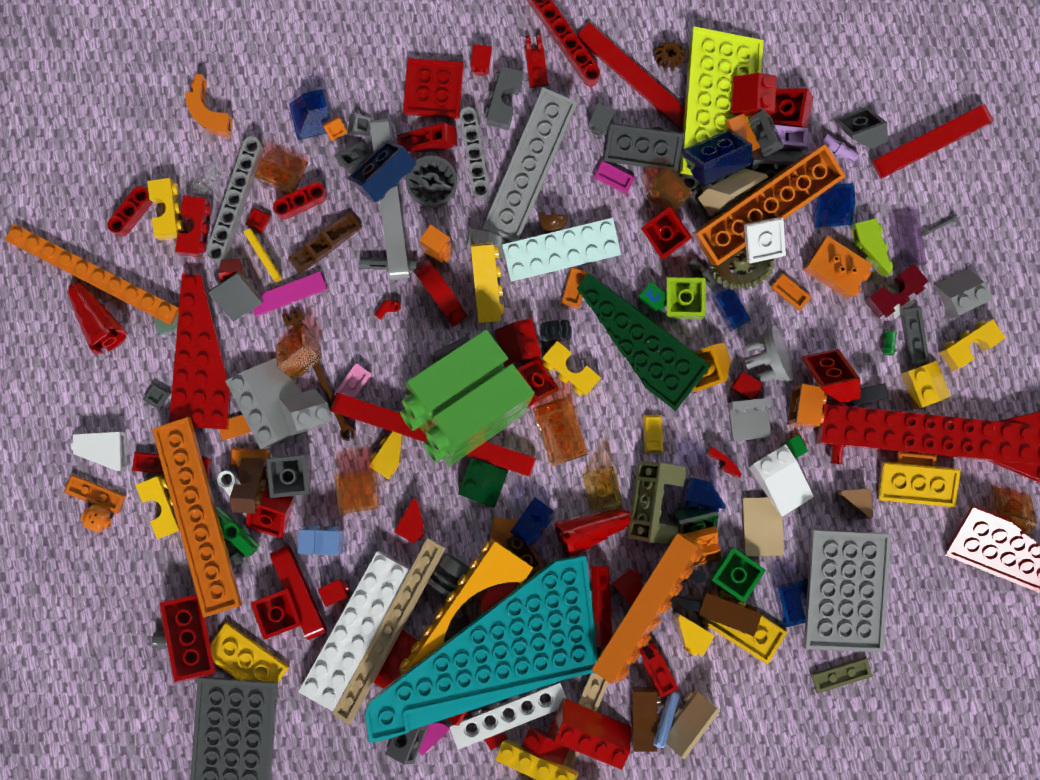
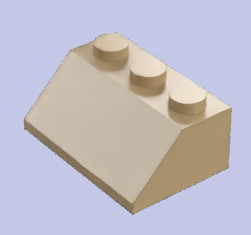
[698,168,768,216]
[666,689,720,759]

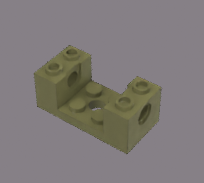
[628,461,686,545]

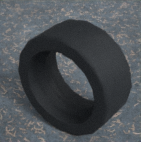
[851,383,889,406]

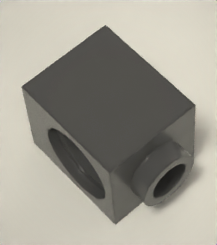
[589,103,615,136]

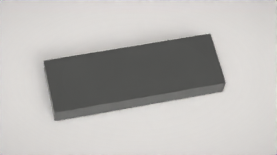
[900,306,930,365]

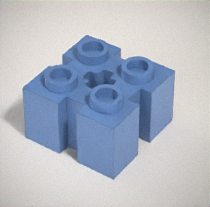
[297,525,344,555]

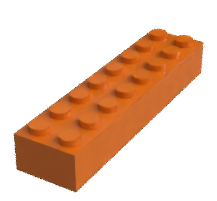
[691,144,846,266]
[592,533,704,684]

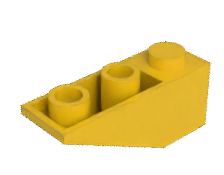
[369,431,404,480]

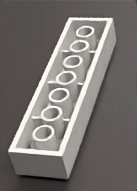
[298,551,411,712]

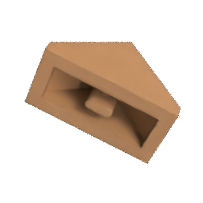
[836,489,873,519]

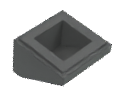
[347,113,372,136]

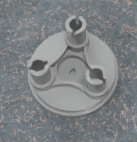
[744,325,794,383]

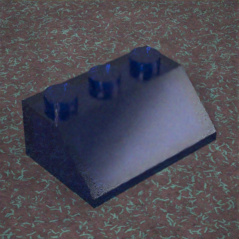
[682,129,753,186]

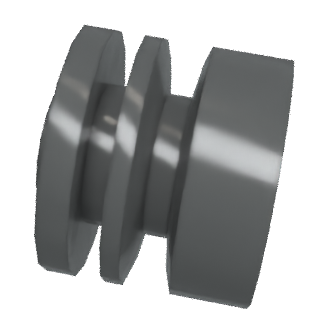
[428,553,470,598]

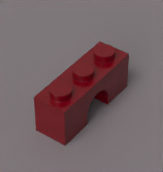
[865,264,929,319]

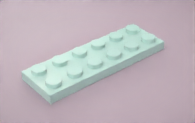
[502,218,621,282]

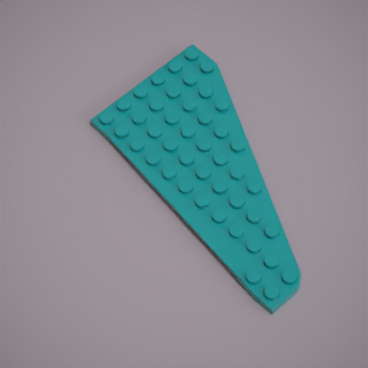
[364,555,598,743]

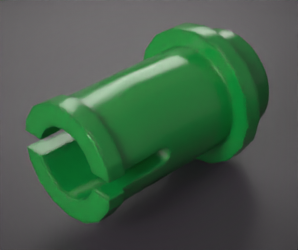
[881,331,897,356]

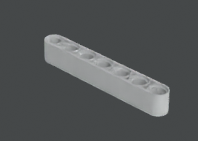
[207,136,264,264]

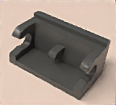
[748,109,784,158]

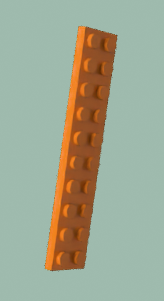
[152,417,243,618]

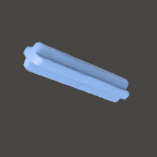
[653,692,679,748]

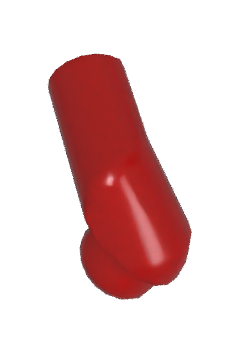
[374,300,401,320]

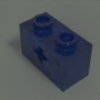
[712,288,751,332]
[510,497,554,546]

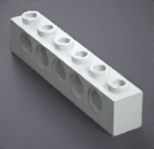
[450,681,567,750]

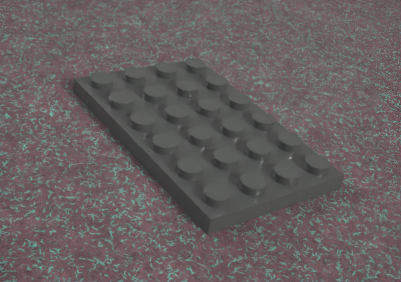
[190,677,278,780]

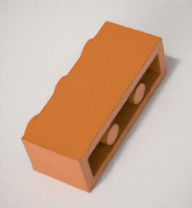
[419,224,453,265]

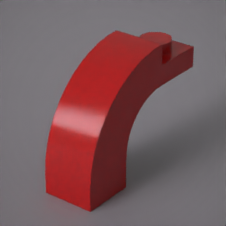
[413,261,468,327]

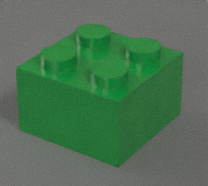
[708,546,766,603]

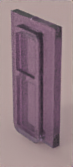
[888,209,927,268]

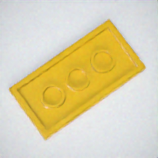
[877,461,961,507]
[701,589,788,665]
[210,622,289,683]

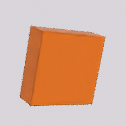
[322,115,348,142]

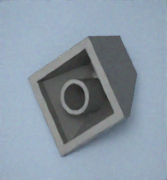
[834,107,888,148]

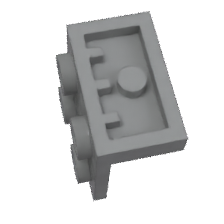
[728,398,772,441]

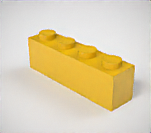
[471,242,505,323]
[495,739,579,780]

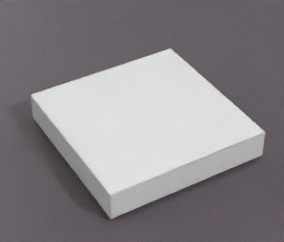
[744,217,786,263]

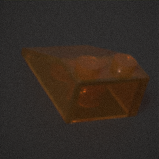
[533,396,588,467]

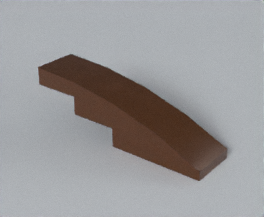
[288,212,362,274]

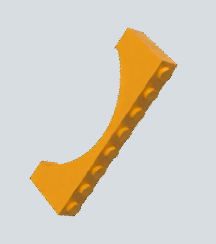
[399,538,533,675]

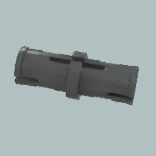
[687,257,722,292]

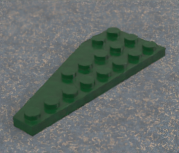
[577,273,711,411]

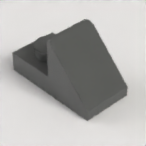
[334,142,372,174]

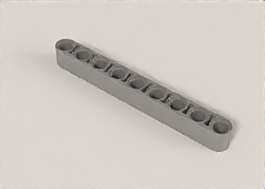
[370,118,410,281]

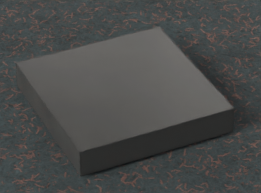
[208,271,264,322]

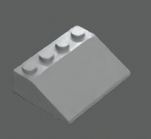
[226,356,301,450]

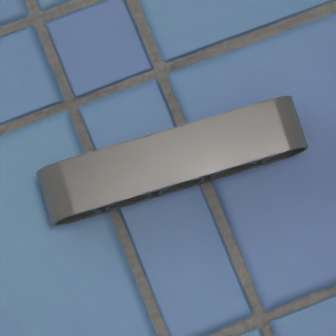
[460,107,489,201]

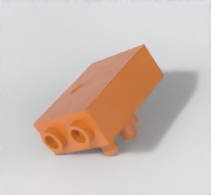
[803,236,873,299]

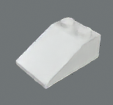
[749,444,814,517]

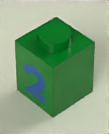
[638,282,666,313]

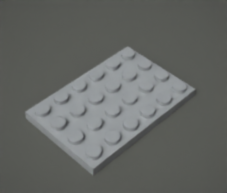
[803,529,892,652]

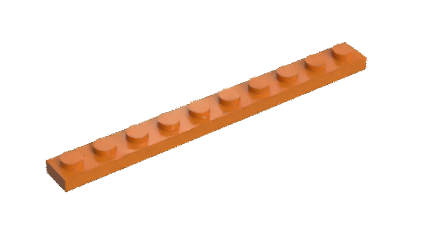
[4,224,179,325]

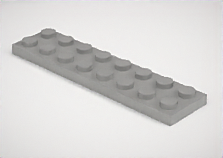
[482,87,578,242]

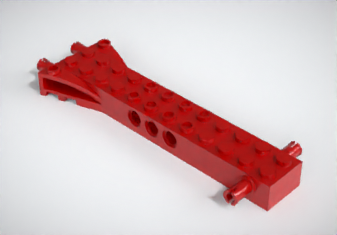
[815,399,1040,484]

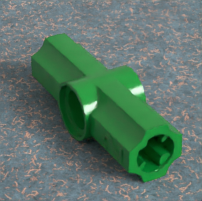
[216,506,260,558]

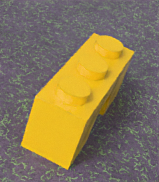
[147,178,184,241]
[939,319,1006,371]
[542,341,601,397]
[135,474,179,539]

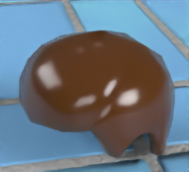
[538,212,568,232]

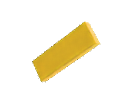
[243,228,282,283]

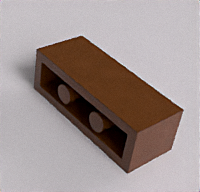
[696,590,762,636]
[631,687,660,752]

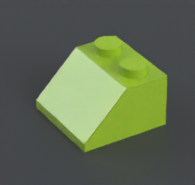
[666,277,706,320]

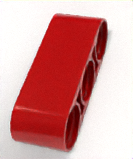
[273,182,327,219]
[107,186,153,237]

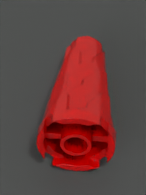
[67,282,127,354]
[555,508,631,558]

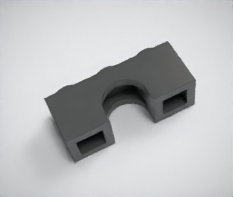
[484,66,523,131]

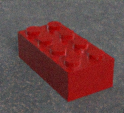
[159,594,215,684]

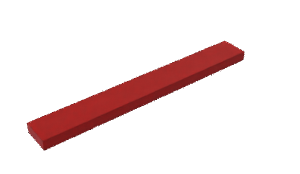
[577,22,685,132]

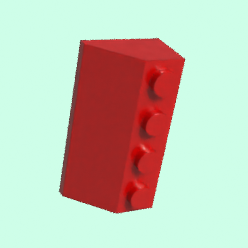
[547,697,631,770]

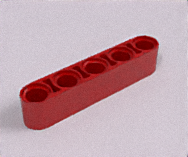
[270,545,327,640]

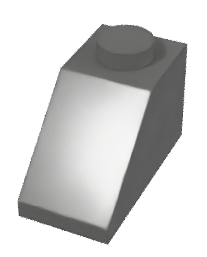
[467,228,508,258]

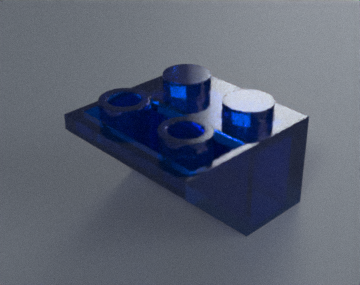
[681,477,726,512]

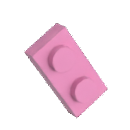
[334,363,372,398]

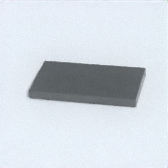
[604,123,685,172]

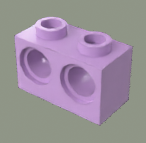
[775,125,808,151]

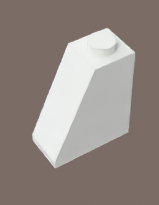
[71,432,127,471]

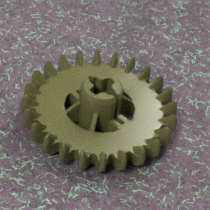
[711,246,775,291]

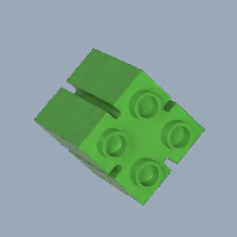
[400,329,534,467]

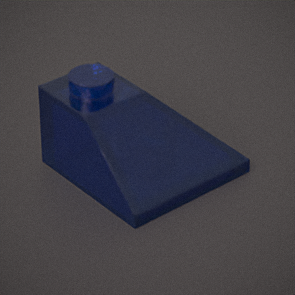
[289,89,331,141]

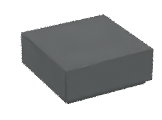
[143,383,170,410]

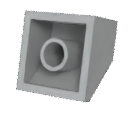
[934,269,993,319]
[279,389,333,436]

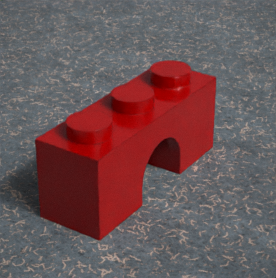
[175,196,212,258]

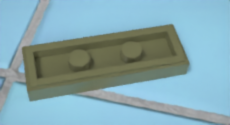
[810,657,873,694]

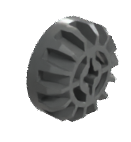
[406,156,458,209]

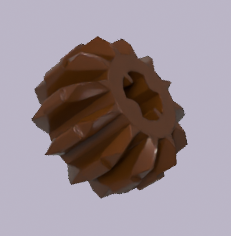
[654,38,686,72]

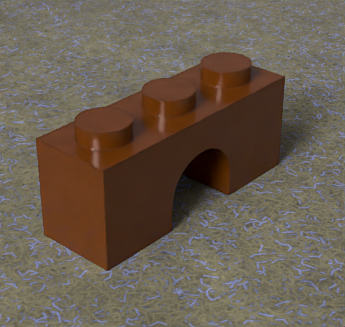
[230,458,268,514]

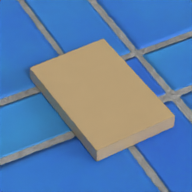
[742,497,784,556]

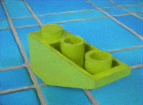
[850,218,893,277]

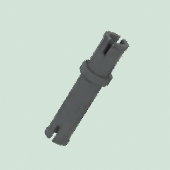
[359,257,418,271]

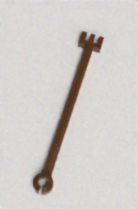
[282,307,356,441]

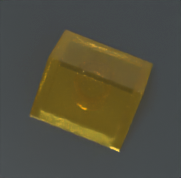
[582,466,623,511]

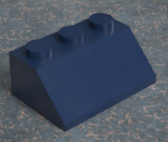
[347,140,417,203]

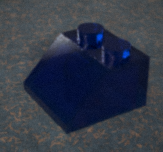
[811,183,856,228]
[773,578,808,627]

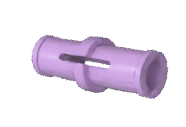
[820,134,859,164]

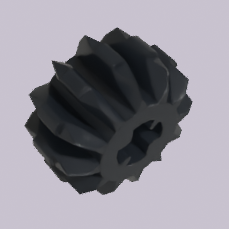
[540,320,572,343]

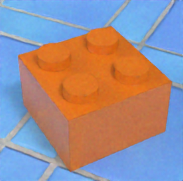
[788,384,827,428]

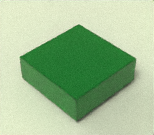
[781,435,809,459]

